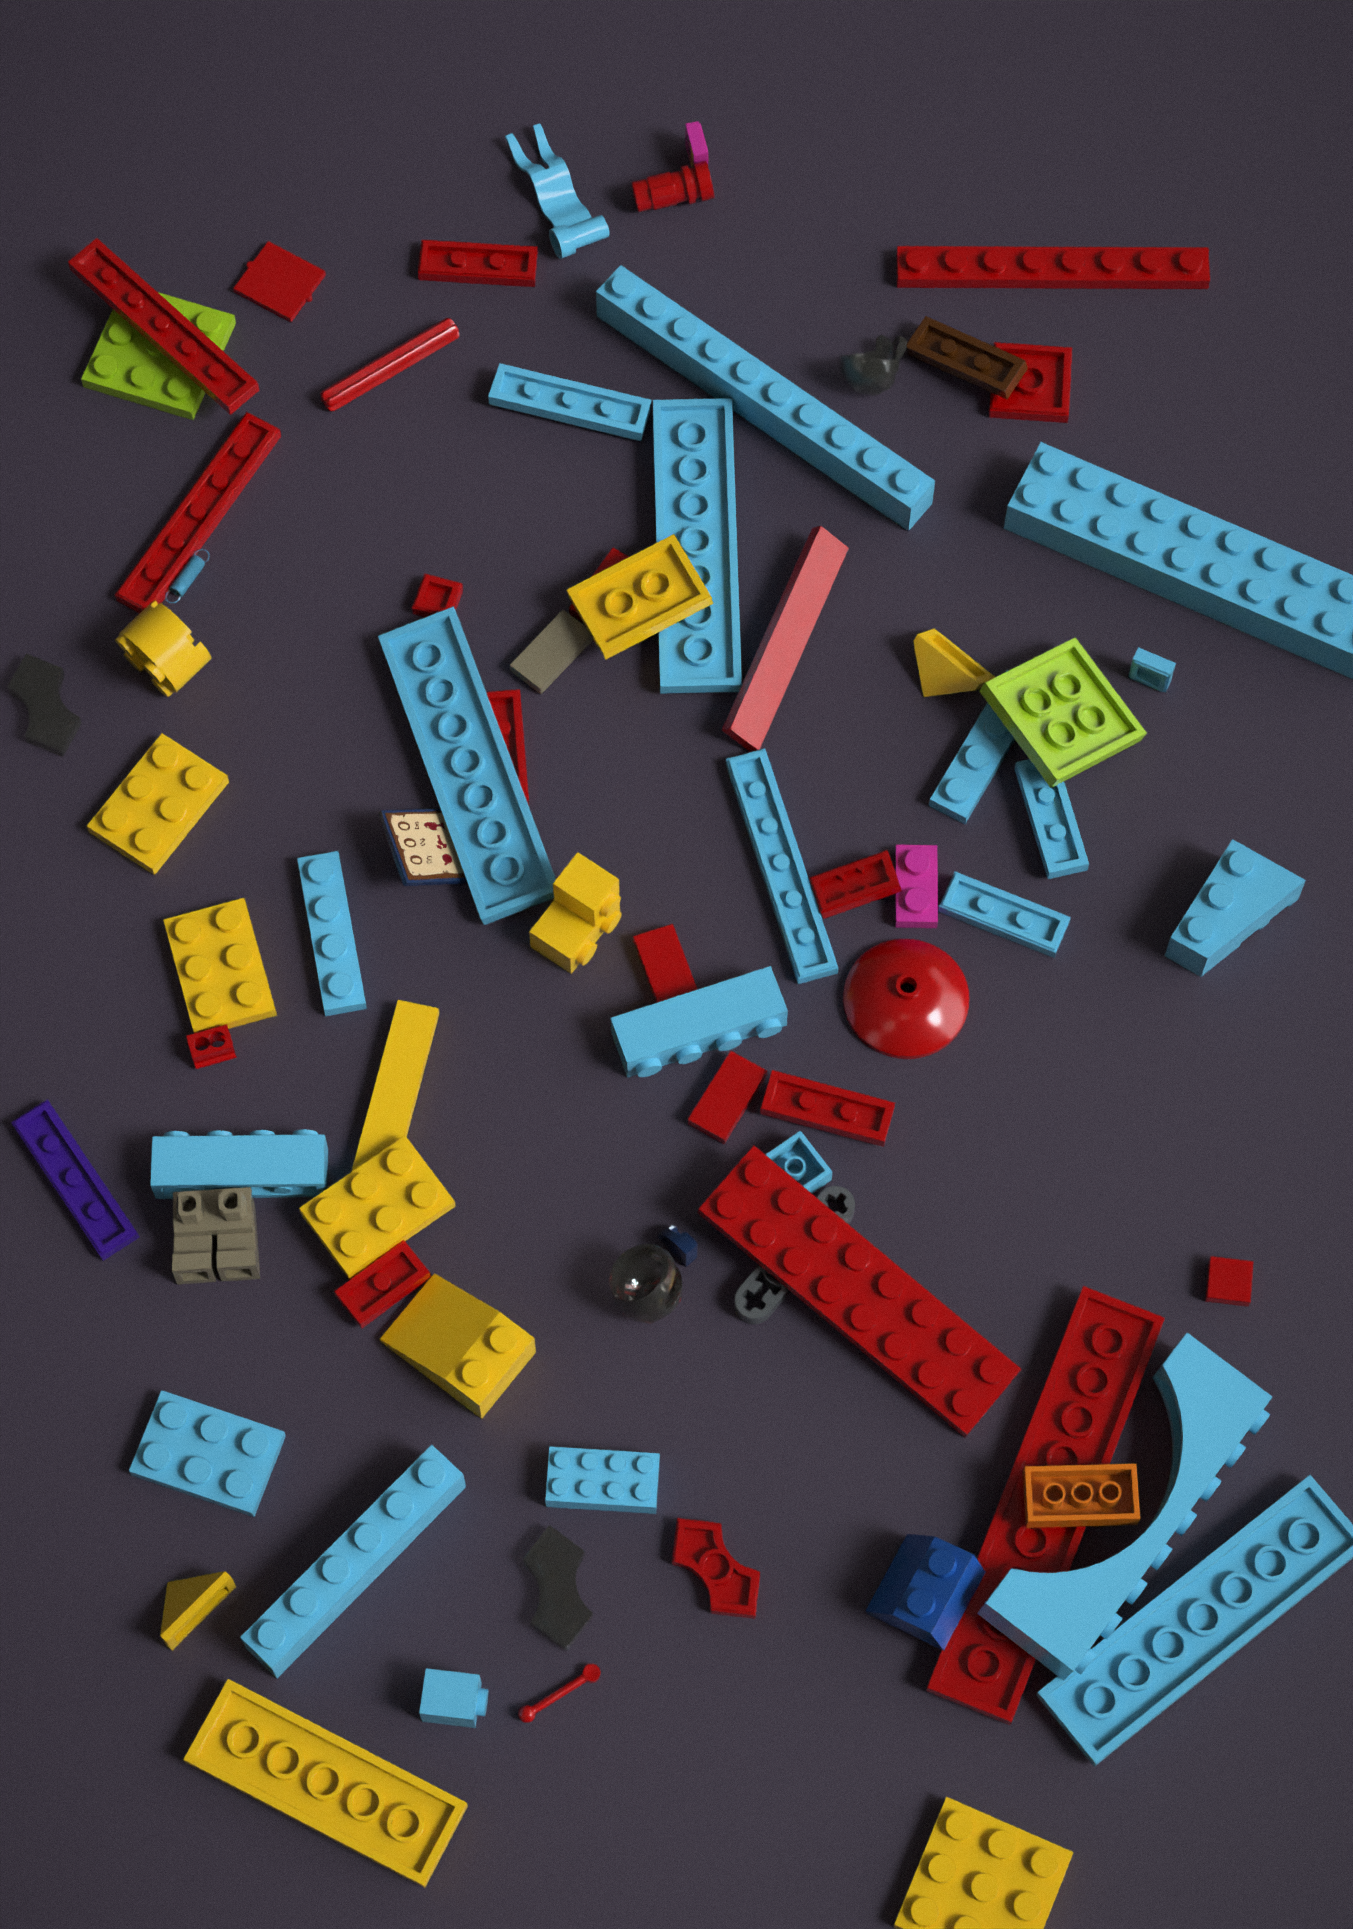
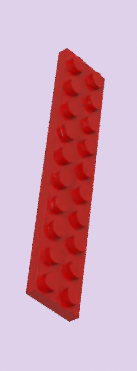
[926,1286,1165,1725]

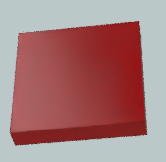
[989,342,1072,423]

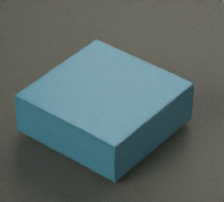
[1128,647,1176,693]

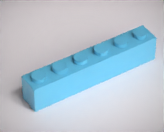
[240,1445,466,1678]

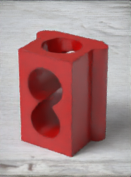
[186,1024,237,1069]

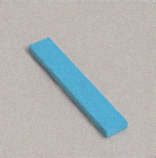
[726,748,839,984]

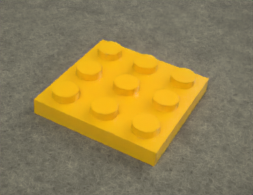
[893,1797,1074,1929]

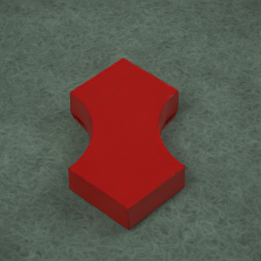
[672,1518,760,1619]

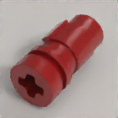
[631,160,715,212]

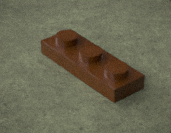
[905,316,1028,399]

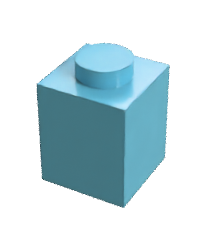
[419,1668,489,1728]

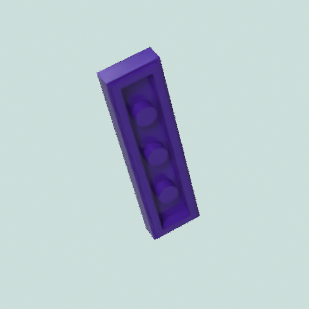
[11,1099,140,1261]

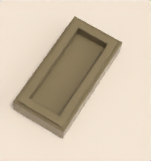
[510,610,593,695]

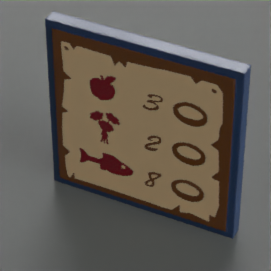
[378,809,468,886]

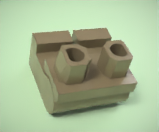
[172,1187,260,1285]

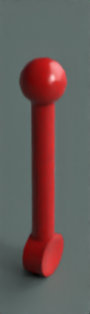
[518,1664,601,1723]

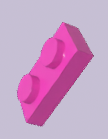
[895,845,938,928]

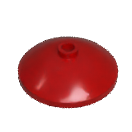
[843,939,969,1059]

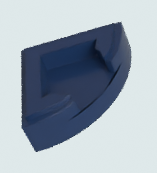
[657,1224,698,1267]

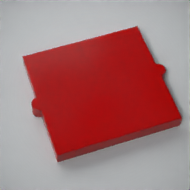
[233,241,326,322]

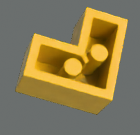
[529,852,622,974]

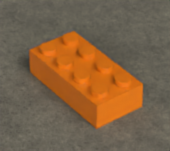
[1022,1464,1140,1528]

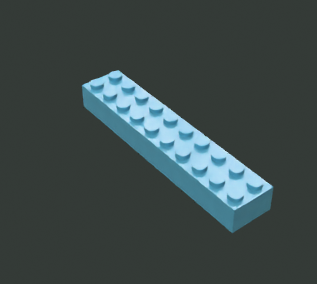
[1004,442,1353,679]

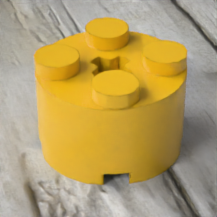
[115,600,212,698]

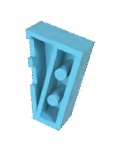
[1165,839,1306,977]

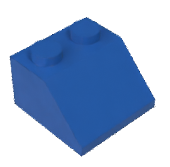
[865,1534,986,1651]

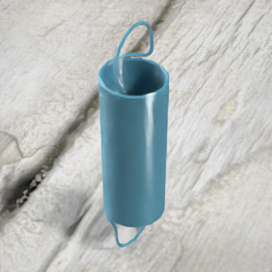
[165,549,209,603]

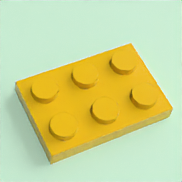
[567,534,713,660]
[87,733,229,876]
[163,898,277,1033]
[299,1135,456,1280]

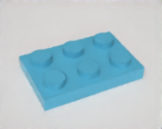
[129,1390,286,1517]

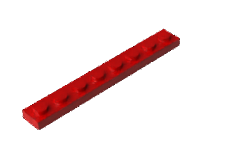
[896,246,1210,289]

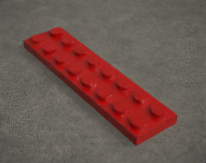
[697,1146,1022,1438]

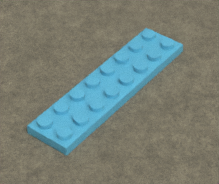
[653,398,742,694]
[378,606,556,925]
[1036,1475,1353,1767]

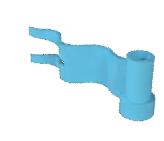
[505,123,610,259]

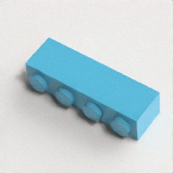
[611,966,788,1078]
[150,1129,328,1199]

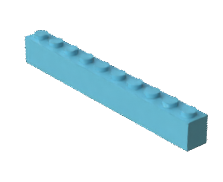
[596,265,935,531]

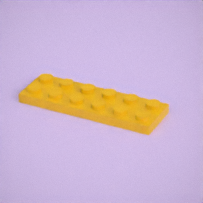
[183,1679,468,1888]

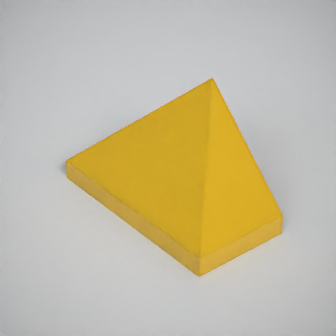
[913,628,995,697]
[160,1571,236,1651]

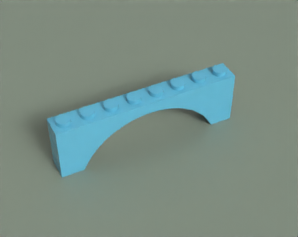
[977,1333,1272,1680]

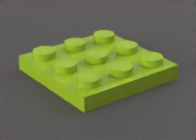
[81,292,236,420]
[980,637,1147,788]

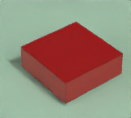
[412,573,463,617]
[1205,1256,1254,1307]

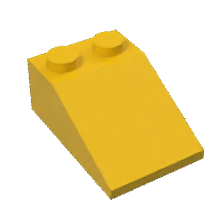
[380,1273,536,1419]

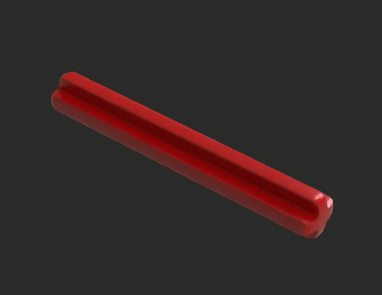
[320,318,459,411]

